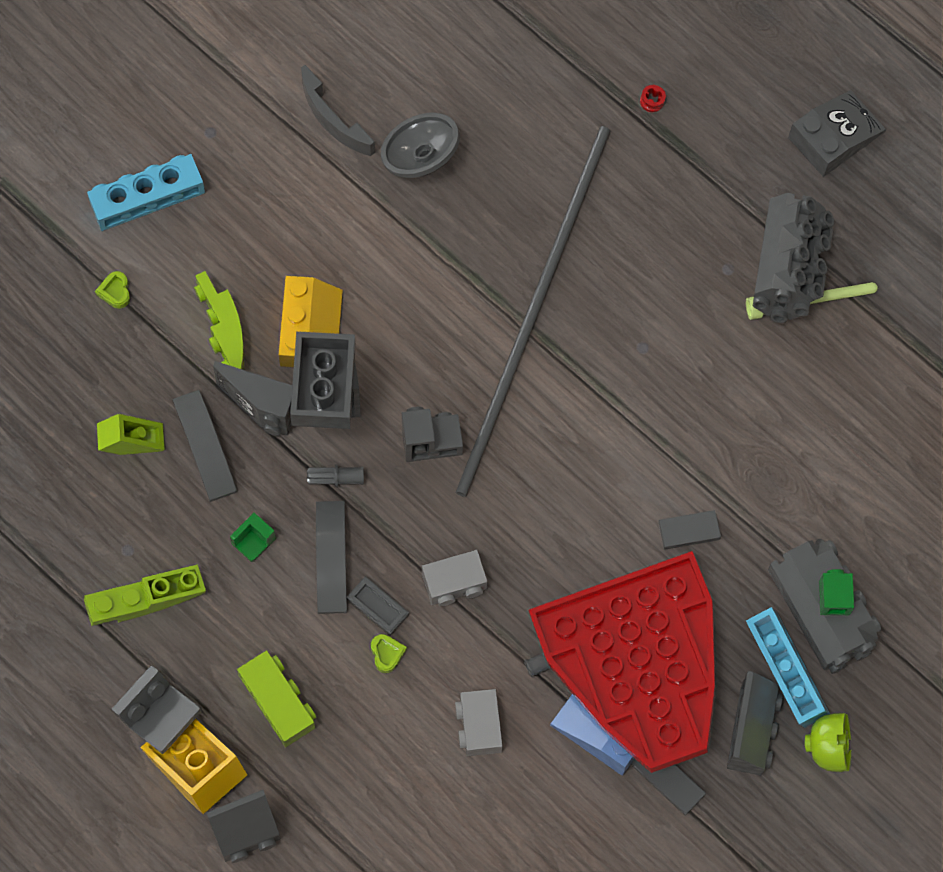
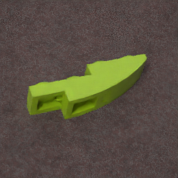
[194,271,245,370]
[84,564,206,626]

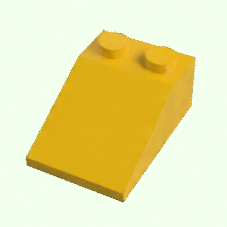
[140,719,247,814]

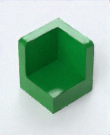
[230,513,276,562]

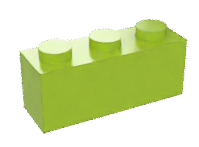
[237,650,317,748]

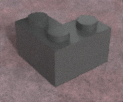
[402,407,463,462]

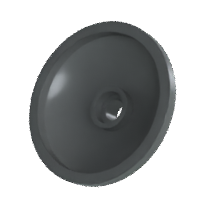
[381,113,460,178]

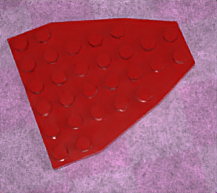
[528,551,716,773]

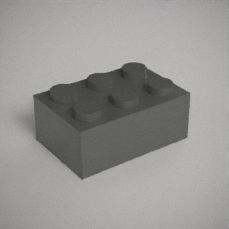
[290,331,356,429]

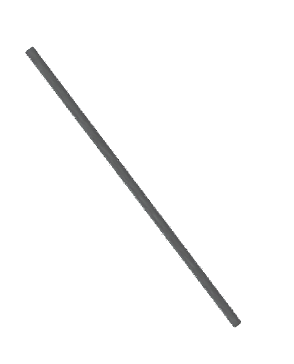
[455,126,610,497]

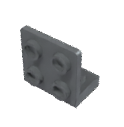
[112,665,202,754]

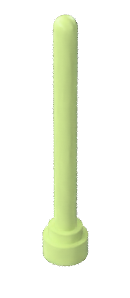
[746,282,878,320]

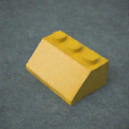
[279,276,343,367]

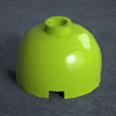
[805,713,851,772]

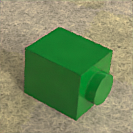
[819,569,854,615]

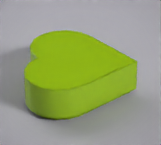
[95,271,130,309]
[371,634,407,673]

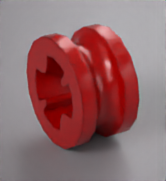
[640,85,666,112]

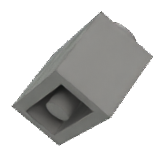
[422,550,487,606]
[455,689,502,756]

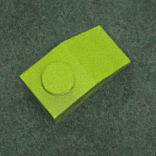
[97,414,164,455]

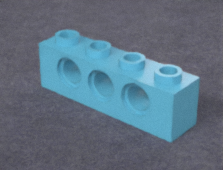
[87,154,205,231]
[746,607,830,728]

